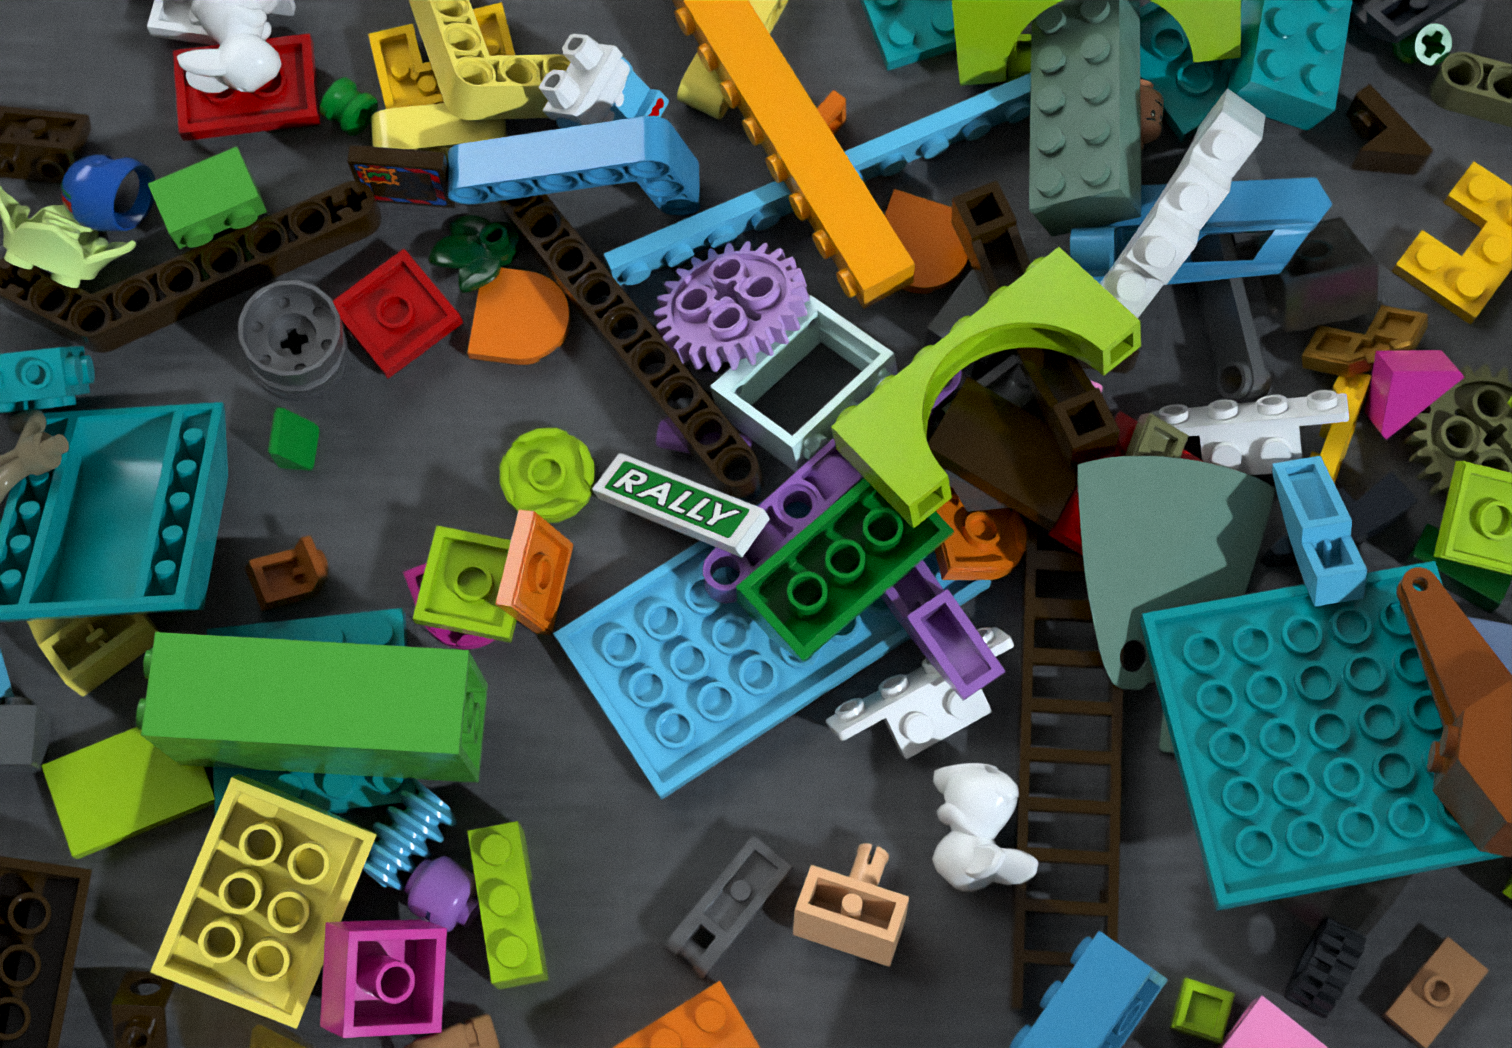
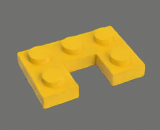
[368,2,515,109]
[1391,161,1512,325]

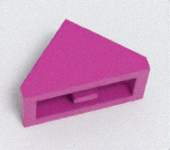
[1365,350,1464,440]

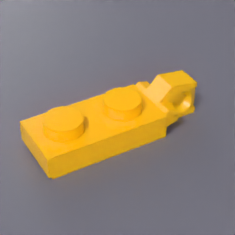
[1310,373,1371,484]

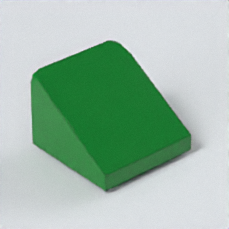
[268,407,320,471]

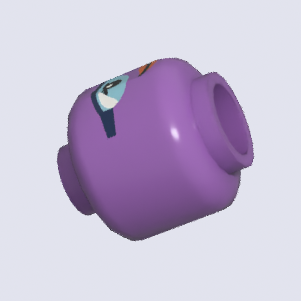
[405,856,480,932]

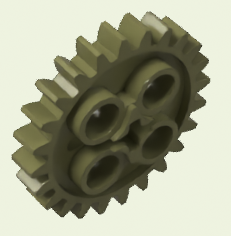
[1405,364,1512,505]

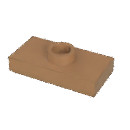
[1381,936,1489,1048]

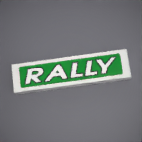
[592,453,770,558]

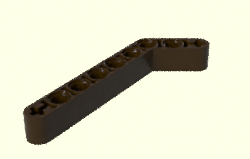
[0,180,382,353]

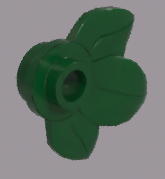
[428,215,521,293]

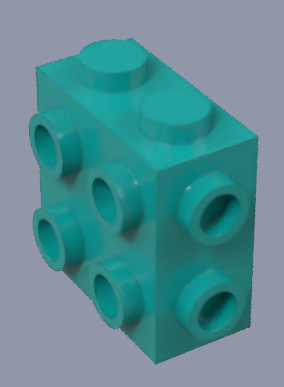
[0,346,95,413]

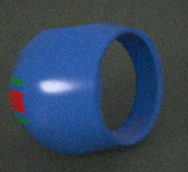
[61,155,155,231]

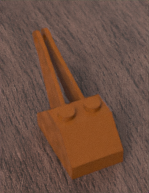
[1396,567,1512,857]

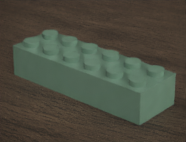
[1029,0,1141,237]

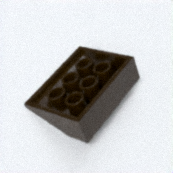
[0,856,92,1048]

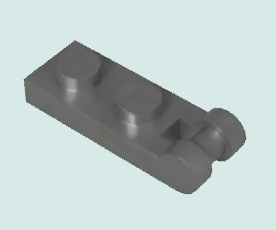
[663,835,793,980]

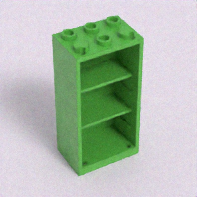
[136,632,488,783]

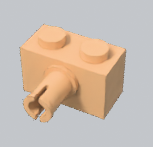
[793,843,909,967]

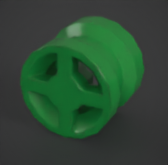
[319,77,378,136]

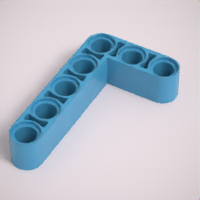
[448,116,700,216]

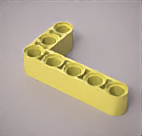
[408,0,571,120]

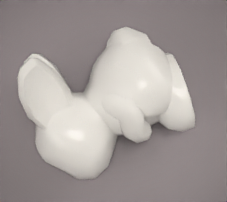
[177,0,282,93]
[932,763,1038,892]

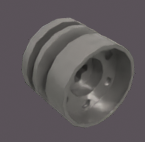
[238,280,348,401]

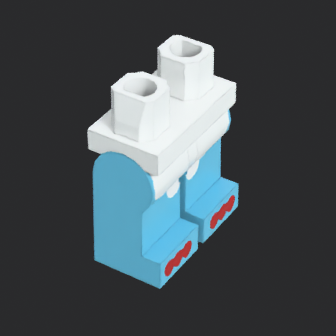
[539,34,669,129]

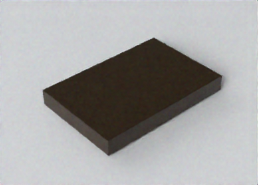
[928,377,1078,531]

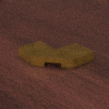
[1302,305,1428,377]

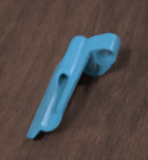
[1070,177,1333,285]

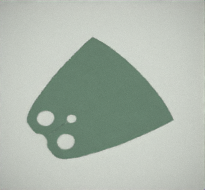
[1077,456,1275,690]

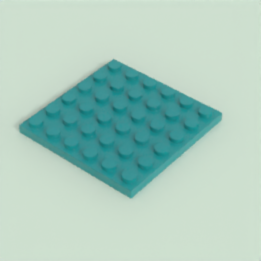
[1140,561,1506,911]

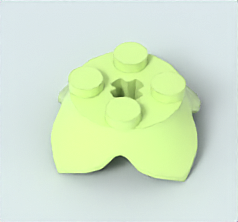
[0,186,136,288]

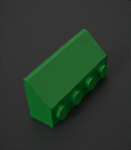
[736,478,954,663]

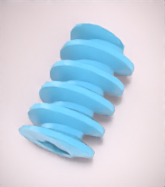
[363,778,458,891]

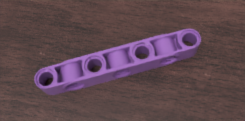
[703,370,962,604]

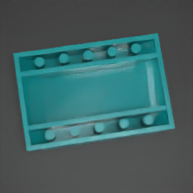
[0,402,228,622]

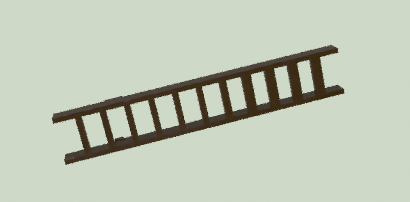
[1008,517,1124,1013]

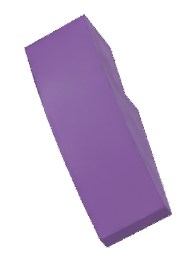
[880,560,1006,701]

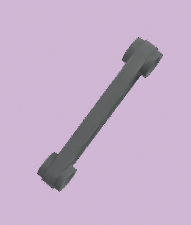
[1191,234,1271,403]

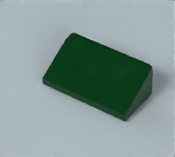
[1403,523,1512,614]

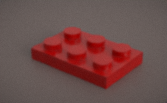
[173,33,321,141]

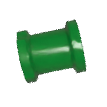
[1391,23,1452,66]

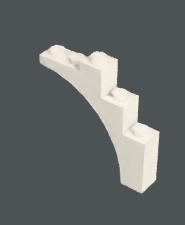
[1100,88,1266,318]

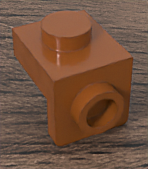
[244,535,328,611]

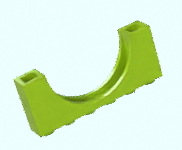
[952,0,1241,86]
[831,247,1141,529]

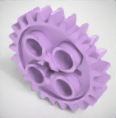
[654,241,810,372]

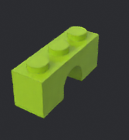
[468,821,549,989]

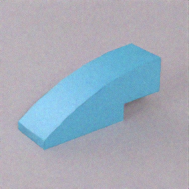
[1272,456,1367,607]

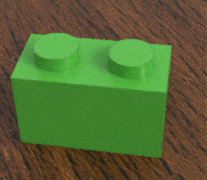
[148,146,267,249]

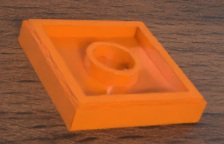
[495,510,573,635]

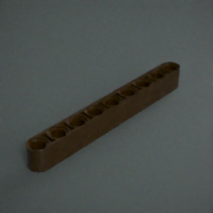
[498,194,763,503]

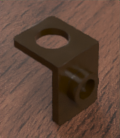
[111,971,176,1048]

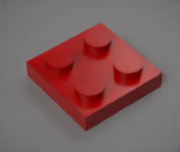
[333,248,463,379]

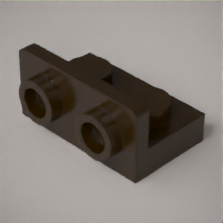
[0,106,92,184]

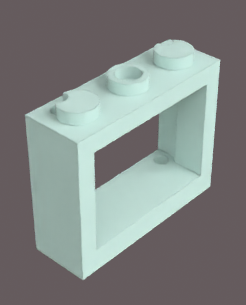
[710,295,898,472]

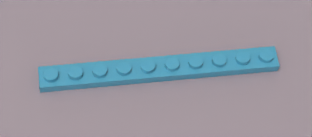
[604,73,1031,285]

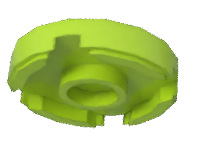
[500,428,595,523]

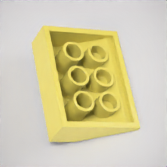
[150,774,377,1029]

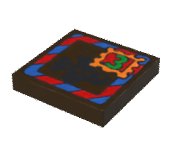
[347,145,456,208]

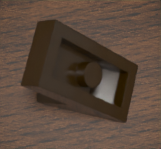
[1346,84,1434,175]

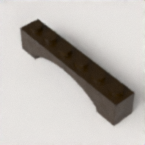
[951,180,1120,470]

